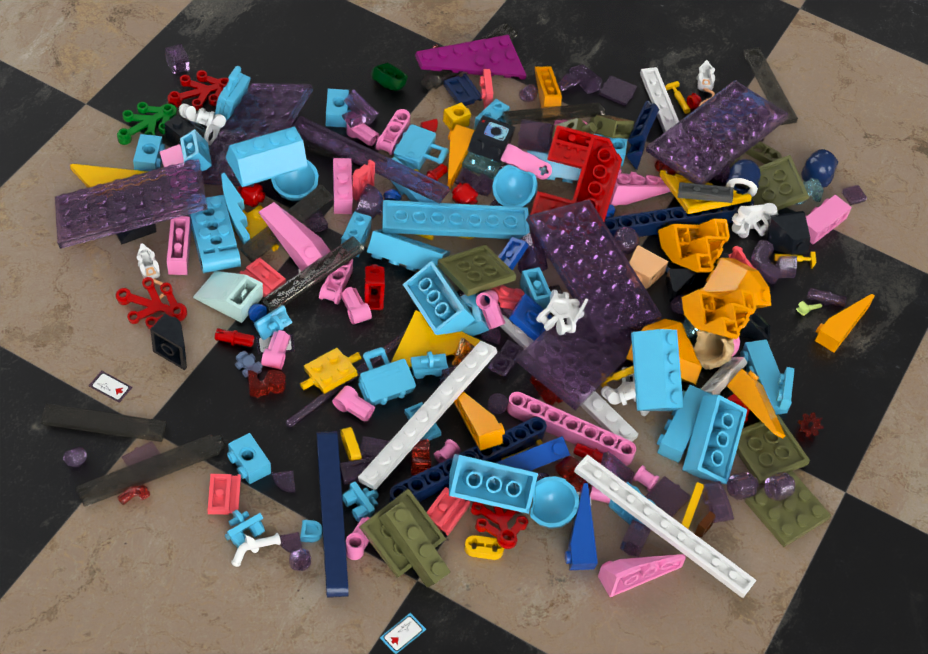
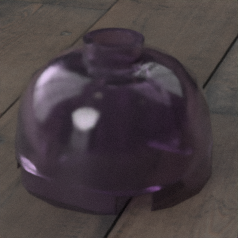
[352,183,383,220]

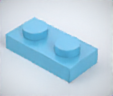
[776,367,794,411]

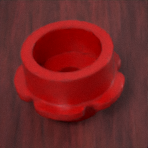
[687,93,702,110]

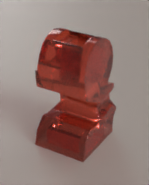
[248,370,286,398]
[411,439,431,475]
[555,456,592,492]

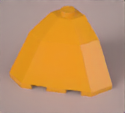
[658,219,730,273]
[700,258,771,309]
[681,288,756,339]
[626,319,702,385]

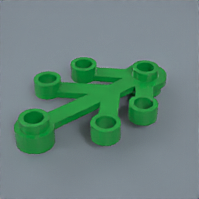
[117,102,177,145]

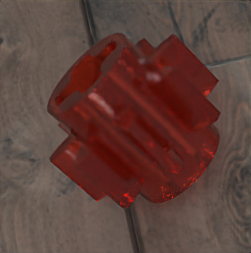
[798,412,824,437]

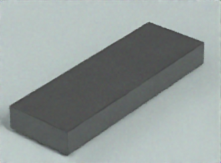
[678,182,734,203]

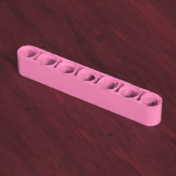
[507,392,636,466]

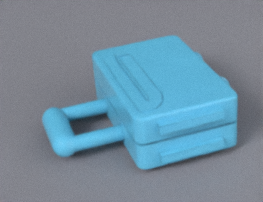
[215,66,251,121]
[393,124,449,171]
[358,347,416,406]

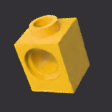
[443,102,471,130]

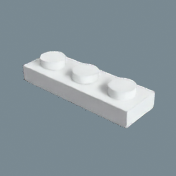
[701,357,747,395]

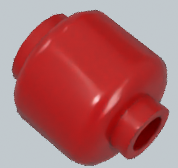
[237,183,265,207]
[451,183,478,205]

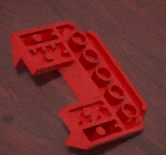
[529,125,622,240]

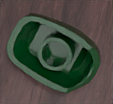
[371,62,408,91]

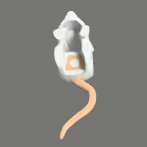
[696,60,715,107]
[137,243,166,300]

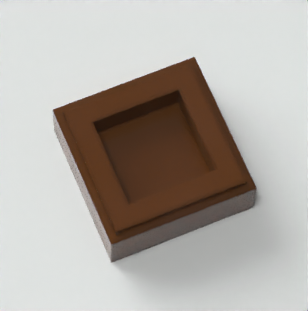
[695,511,716,538]

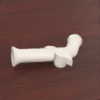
[231,533,281,567]

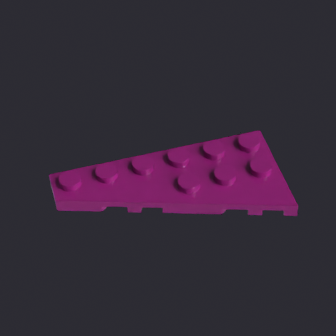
[415,35,527,80]

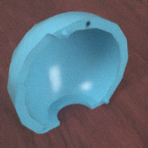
[271,160,319,201]
[492,165,538,207]
[530,476,579,529]

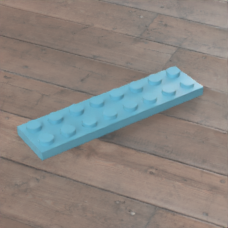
[382,200,530,240]

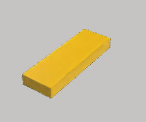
[681,482,704,529]

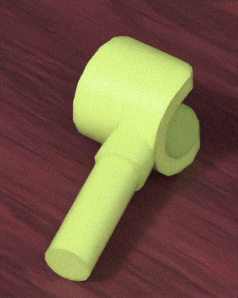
[796,301,822,316]

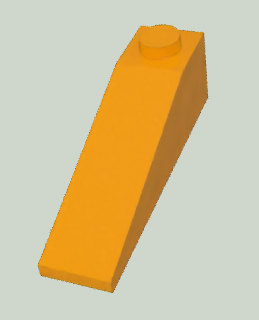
[535,67,562,116]
[447,124,475,191]
[815,294,875,353]
[727,369,785,439]
[454,392,505,451]

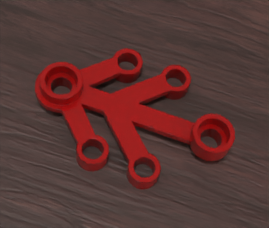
[168,70,229,110]
[116,277,187,329]
[471,502,528,549]

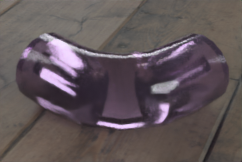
[751,240,783,285]

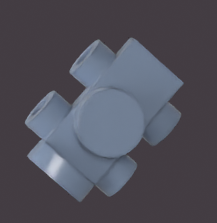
[235,351,262,378]

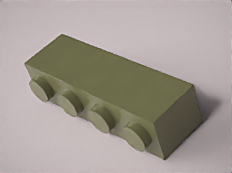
[378,502,451,587]

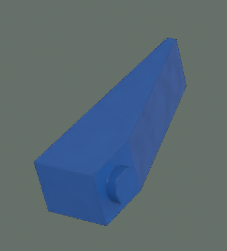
[496,436,570,471]
[565,483,598,571]

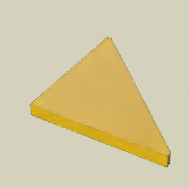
[70,164,167,212]
[660,170,752,214]
[391,310,481,369]

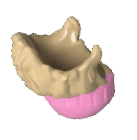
[694,330,740,370]

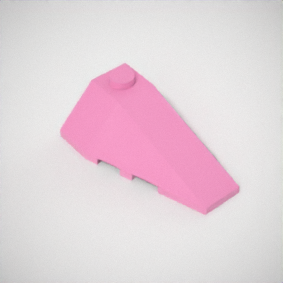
[610,169,671,206]
[258,202,332,273]
[598,554,686,597]

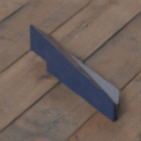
[626,100,660,170]

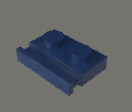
[443,73,482,106]

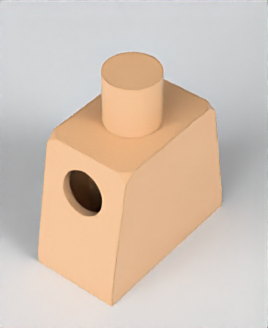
[625,245,668,289]

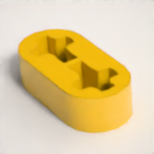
[340,427,362,464]
[464,535,504,560]

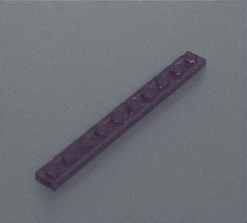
[292,116,450,204]

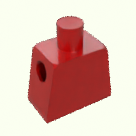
[364,264,385,310]

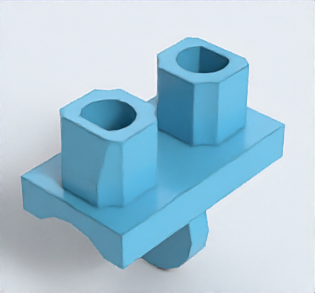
[254,306,292,340]
[410,351,449,379]
[342,481,379,522]
[224,510,265,548]

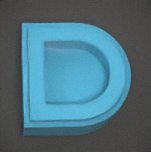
[300,520,323,543]

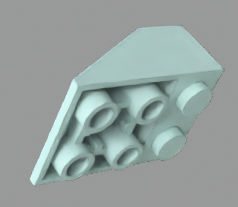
[193,271,263,323]

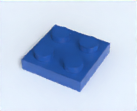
[509,293,552,343]

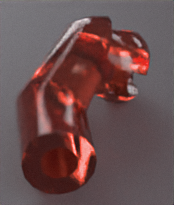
[654,160,680,176]
[117,485,150,505]

